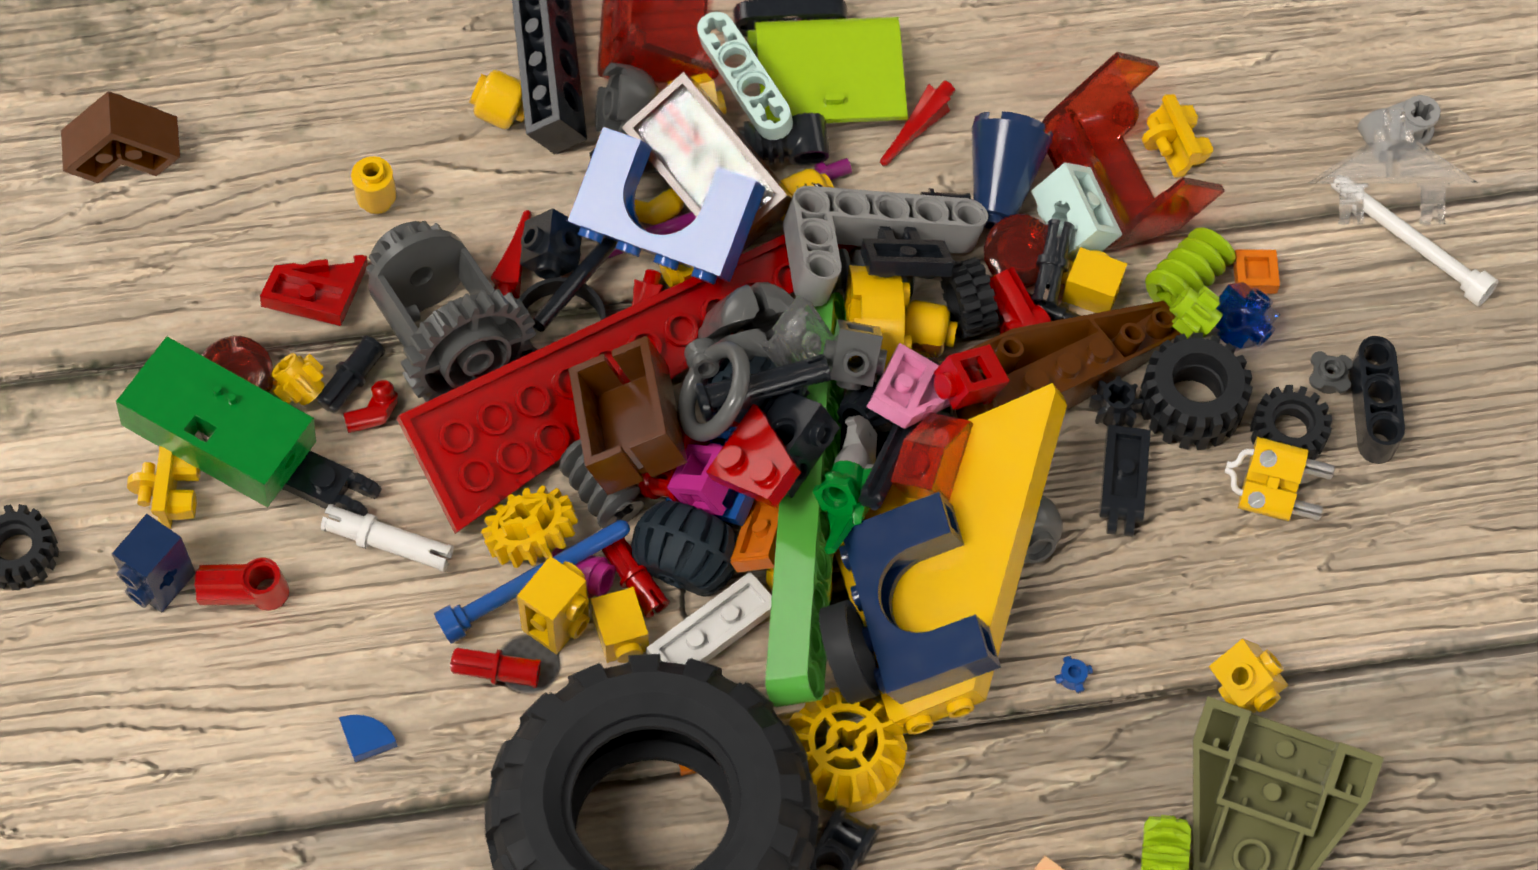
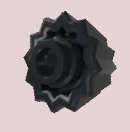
[837,382,892,436]

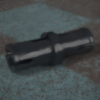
[1031,219,1075,307]

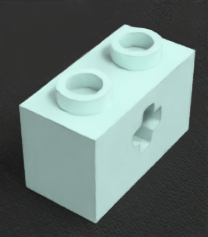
[1031,163,1123,260]

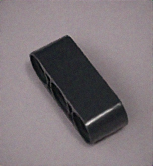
[1350,336,1405,464]

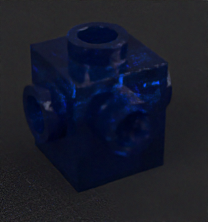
[1215,282,1280,349]

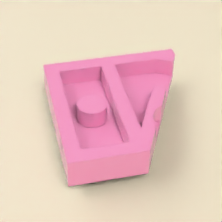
[867,343,951,429]

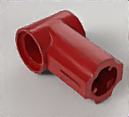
[990,267,1051,334]
[195,557,289,611]

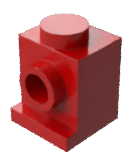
[934,344,1010,410]

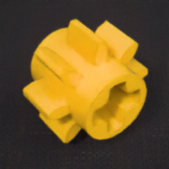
[272,353,325,406]

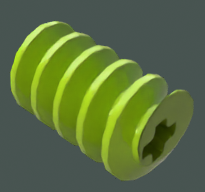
[1145,227,1236,307]

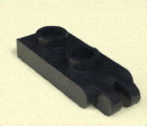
[1099,425,1151,537]

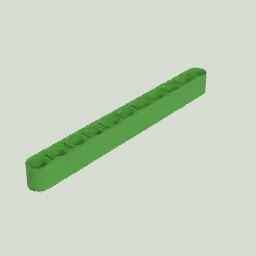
[765,292,847,707]

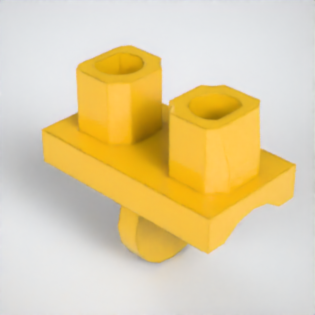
[1142,94,1213,177]
[127,446,201,529]

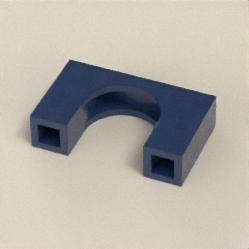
[840,492,1001,704]

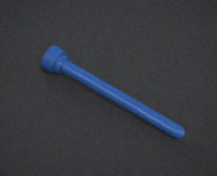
[434,520,630,644]

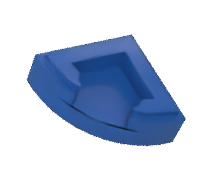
[339,715,398,762]

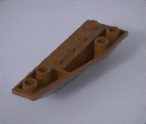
[956,300,1180,423]

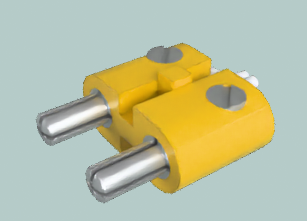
[1225,437,1335,522]

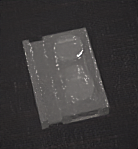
[760,295,834,397]

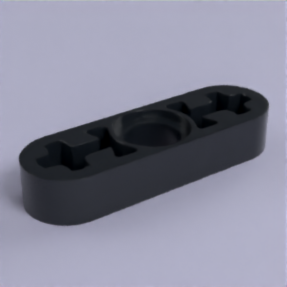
[733,0,848,37]

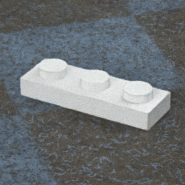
[646,571,772,664]

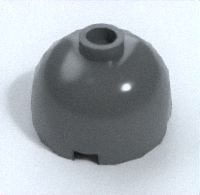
[595,63,659,135]

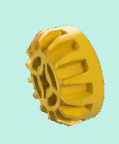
[789,687,907,813]

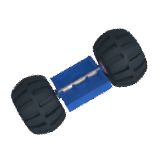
[631,356,804,596]

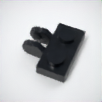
[860,226,954,279]

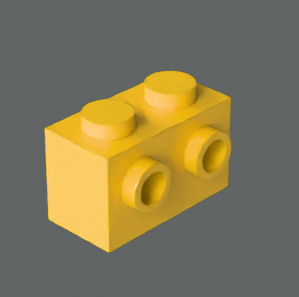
[517,556,590,655]

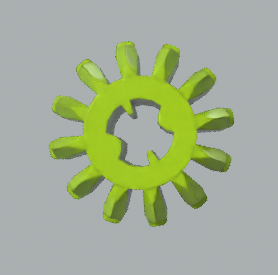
[1141,815,1191,870]

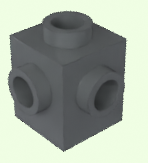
[823,319,887,390]

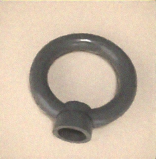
[678,338,750,442]

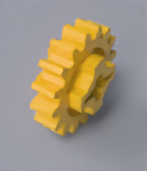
[481,486,578,568]

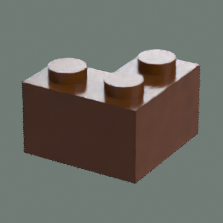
[61,91,180,183]

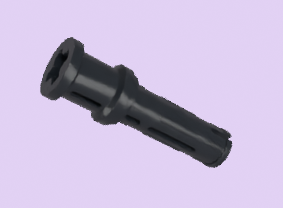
[694,353,831,422]

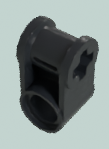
[809,805,880,870]

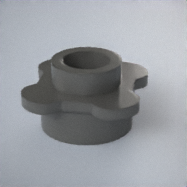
[1309,351,1353,394]

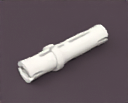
[321,504,454,572]

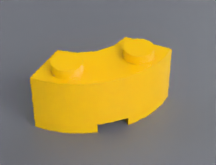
[845,265,912,373]

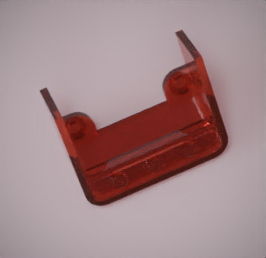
[1042,52,1225,250]

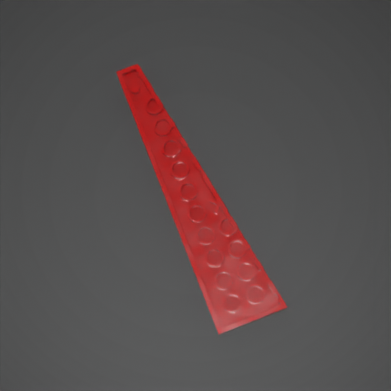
[396,235,857,534]

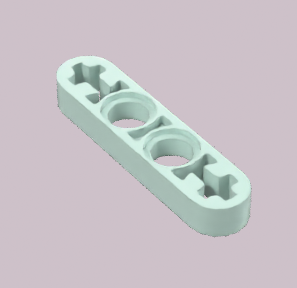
[697,12,793,140]

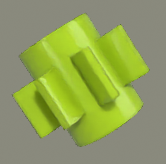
[1169,286,1222,339]

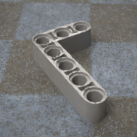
[783,186,988,306]

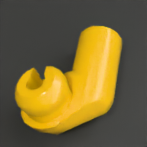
[635,188,684,225]

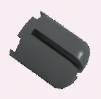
[698,282,803,363]

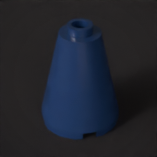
[972,111,1053,231]

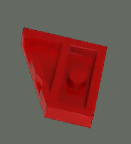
[260,255,368,326]
[706,404,801,508]

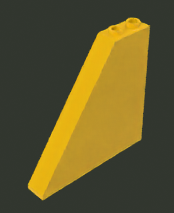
[835,383,1067,735]

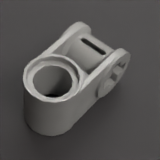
[1357,95,1441,162]

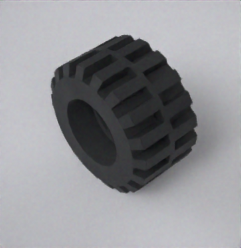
[1139,332,1253,450]

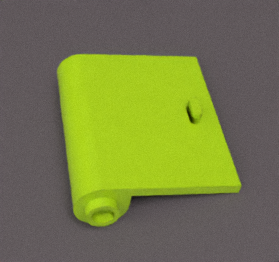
[747,17,908,123]

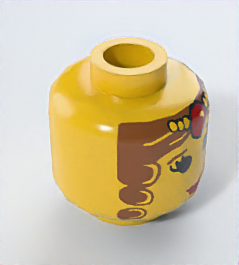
[904,300,958,358]

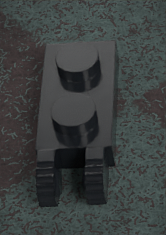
[282,451,382,516]

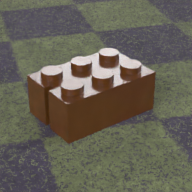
[568,336,688,495]

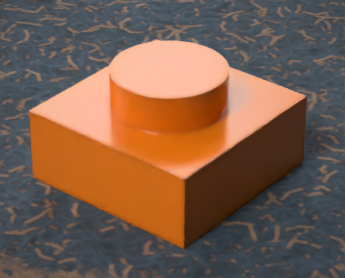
[1233,249,1280,294]

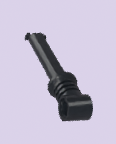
[589,113,830,174]

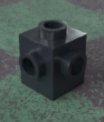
[520,208,582,279]

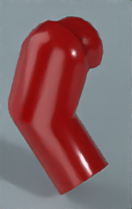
[343,380,398,433]

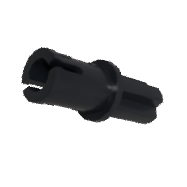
[317,336,385,413]

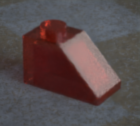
[891,413,973,501]

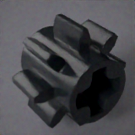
[1089,376,1144,427]

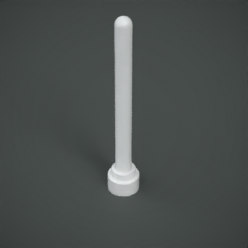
[1331,175,1499,307]

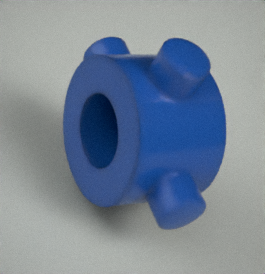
[1054,656,1093,693]

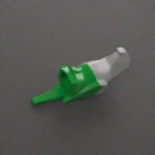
[812,415,877,554]

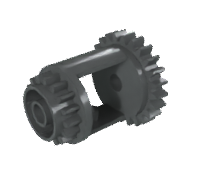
[366,221,536,402]

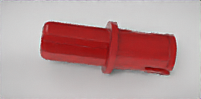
[602,538,670,618]
[450,648,541,688]

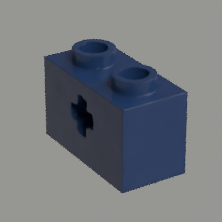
[111,514,196,613]

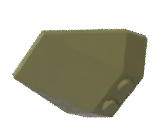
[1193,696,1384,870]

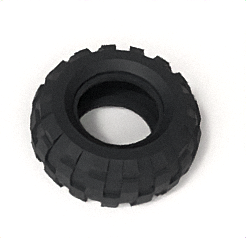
[484,654,819,870]

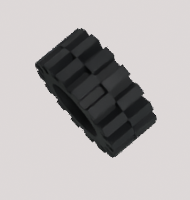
[940,257,999,339]
[1250,385,1333,460]
[0,504,59,591]

